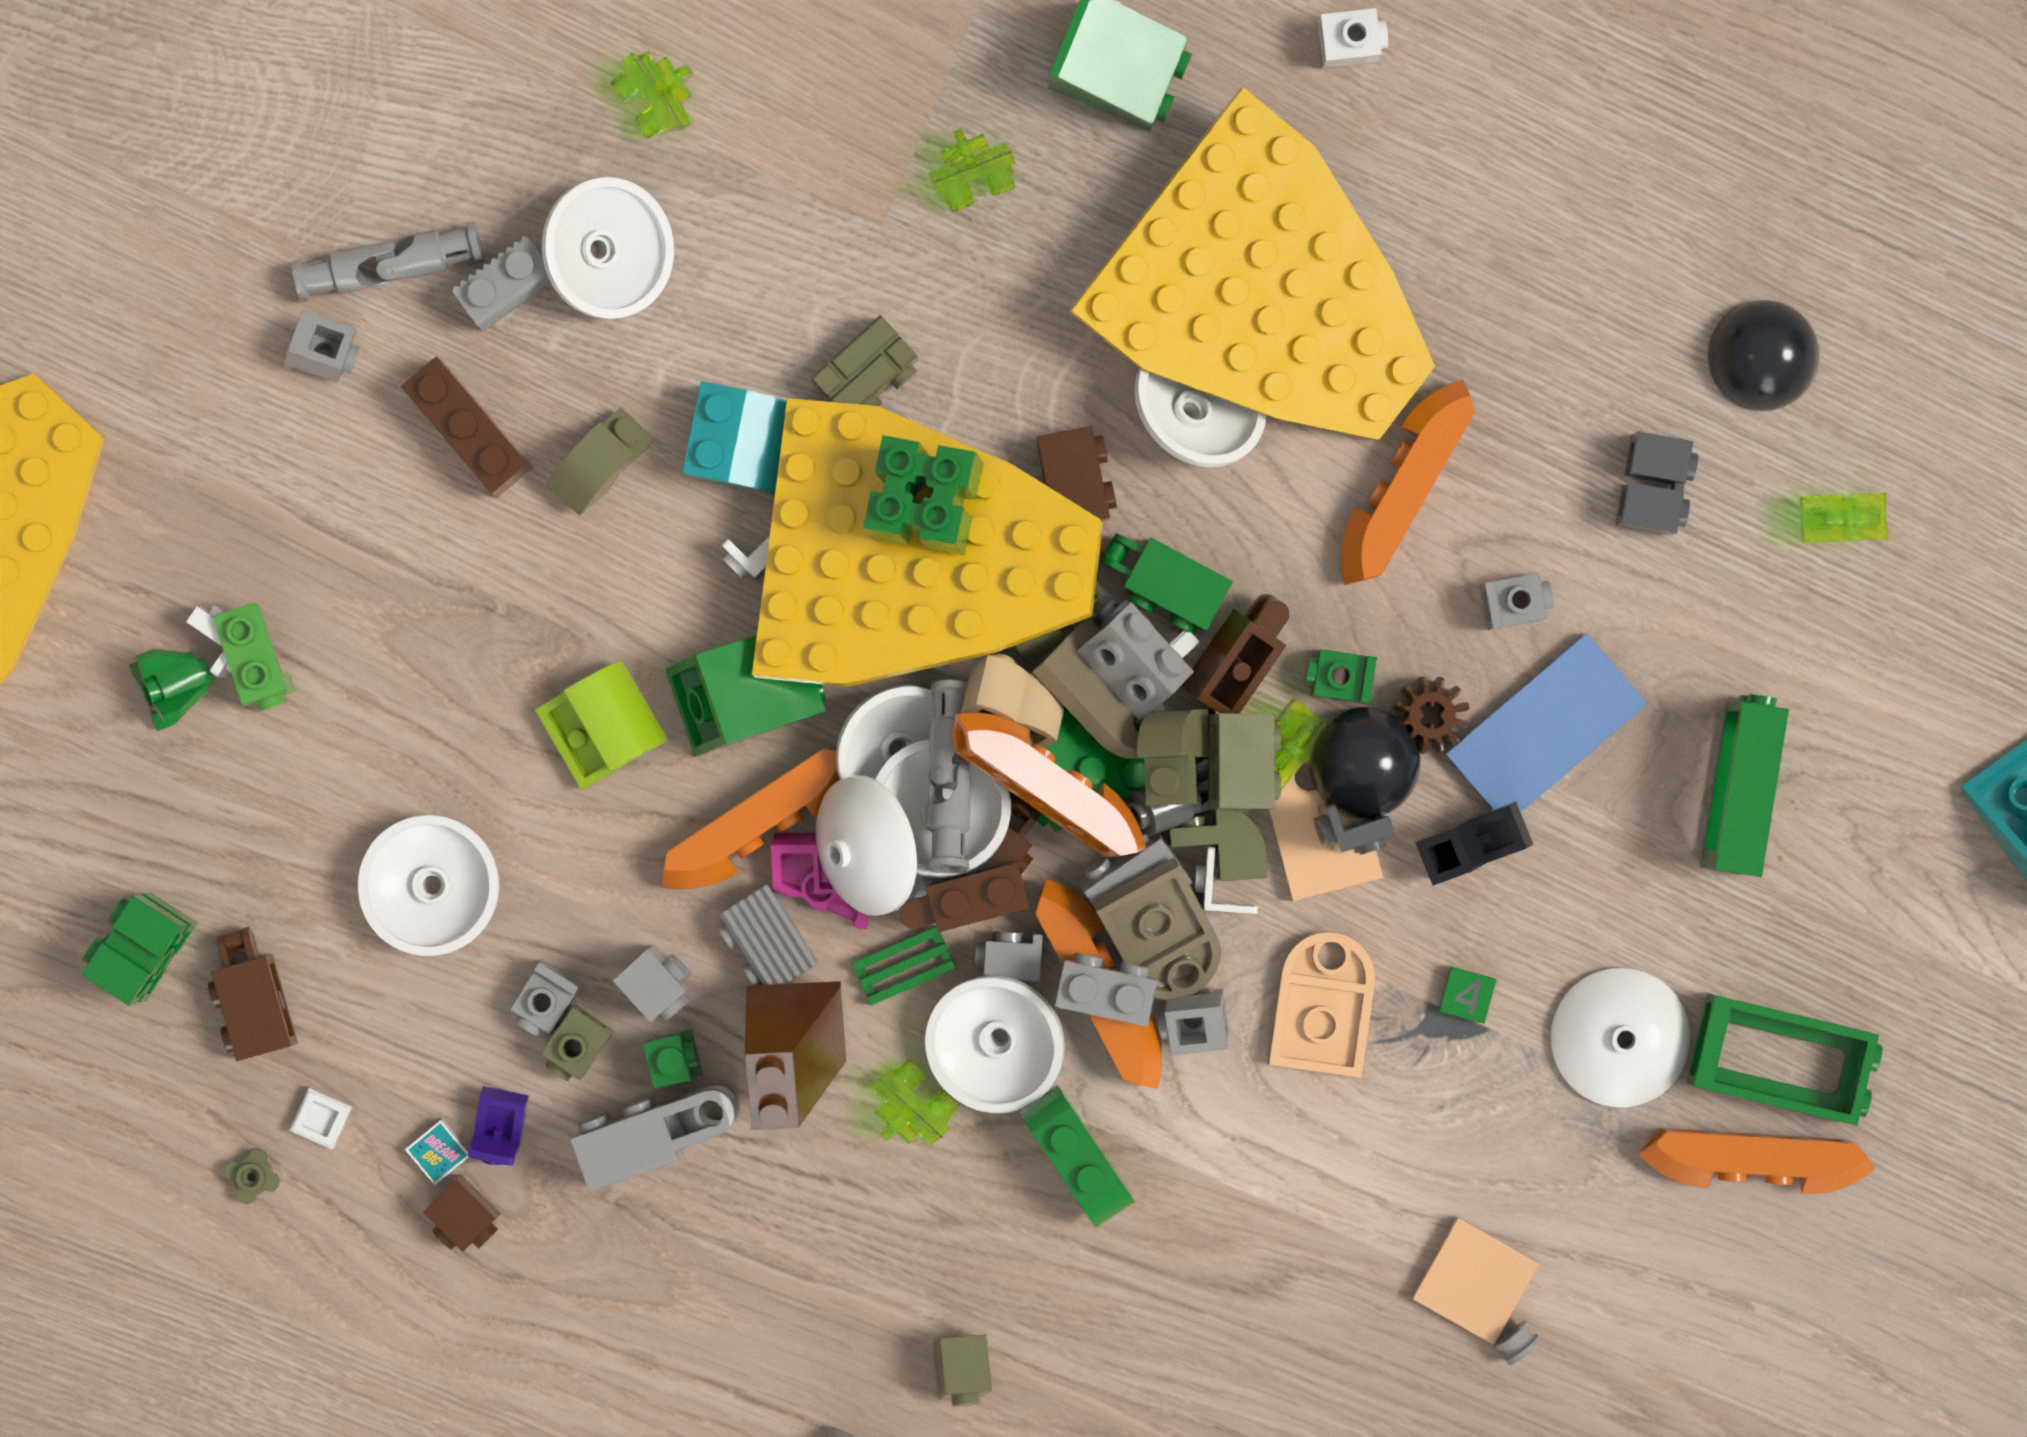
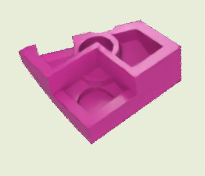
[771,833,868,929]

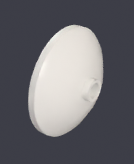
[542,177,674,319]
[1135,368,1266,468]
[836,684,935,780]
[875,739,1011,878]
[816,775,917,916]
[358,815,500,956]
[1550,967,1690,1107]
[925,975,1065,1113]

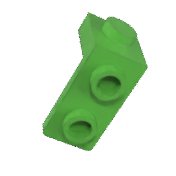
[213,603,296,712]

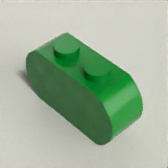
[1019,1085,1135,1228]

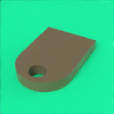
[1032,618,1165,759]
[1092,858,1221,1000]

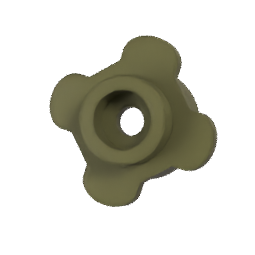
[224,1149,280,1204]

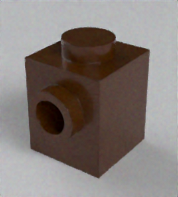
[423,1175,501,1252]

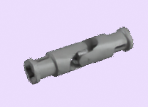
[291,222,484,302]
[927,679,971,874]

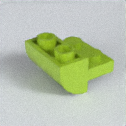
[535,660,669,791]

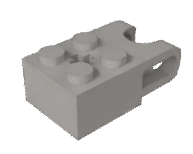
[570,1083,739,1193]

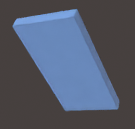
[1445,633,1647,812]

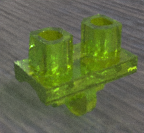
[611,52,694,139]
[927,128,1016,212]
[1800,492,1889,543]
[1275,697,1328,791]
[870,1060,958,1146]

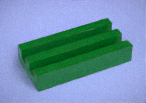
[852,926,956,1006]

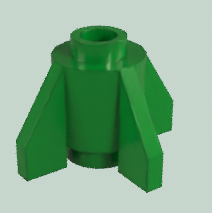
[129,649,213,731]

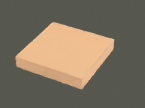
[1411,1217,1539,1345]

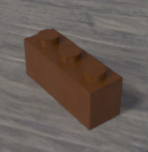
[401,356,533,497]

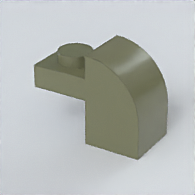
[546,407,655,516]
[1137,709,1210,806]
[1168,810,1268,881]

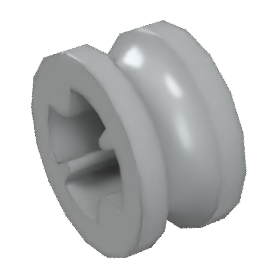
[1494,1320,1541,1365]

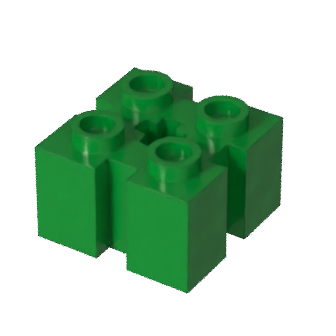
[863,435,983,555]
[81,893,198,1006]

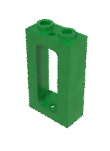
[1700,694,1789,877]
[1686,993,1883,1126]

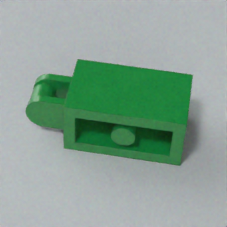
[1100,533,1233,634]

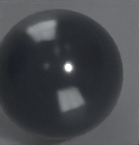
[1708,300,1820,411]
[1309,707,1421,818]

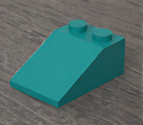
[682,381,787,495]
[1961,739,2027,881]

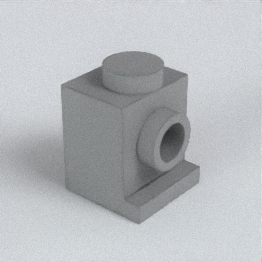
[283,310,360,383]
[1480,573,1554,630]
[975,931,1043,982]
[510,960,583,1037]
[1158,988,1230,1055]

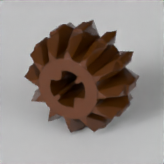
[1391,677,1470,754]

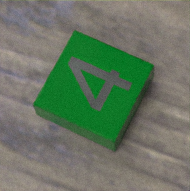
[1438,966,1497,1024]

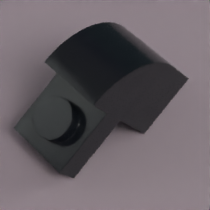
[1415,801,1534,886]

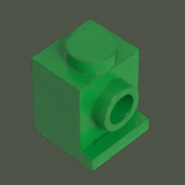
[1305,649,1377,704]
[643,1029,703,1089]

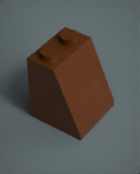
[745,981,846,1130]

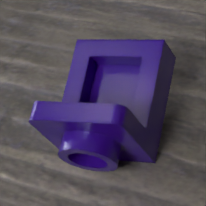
[468,1086,529,1166]

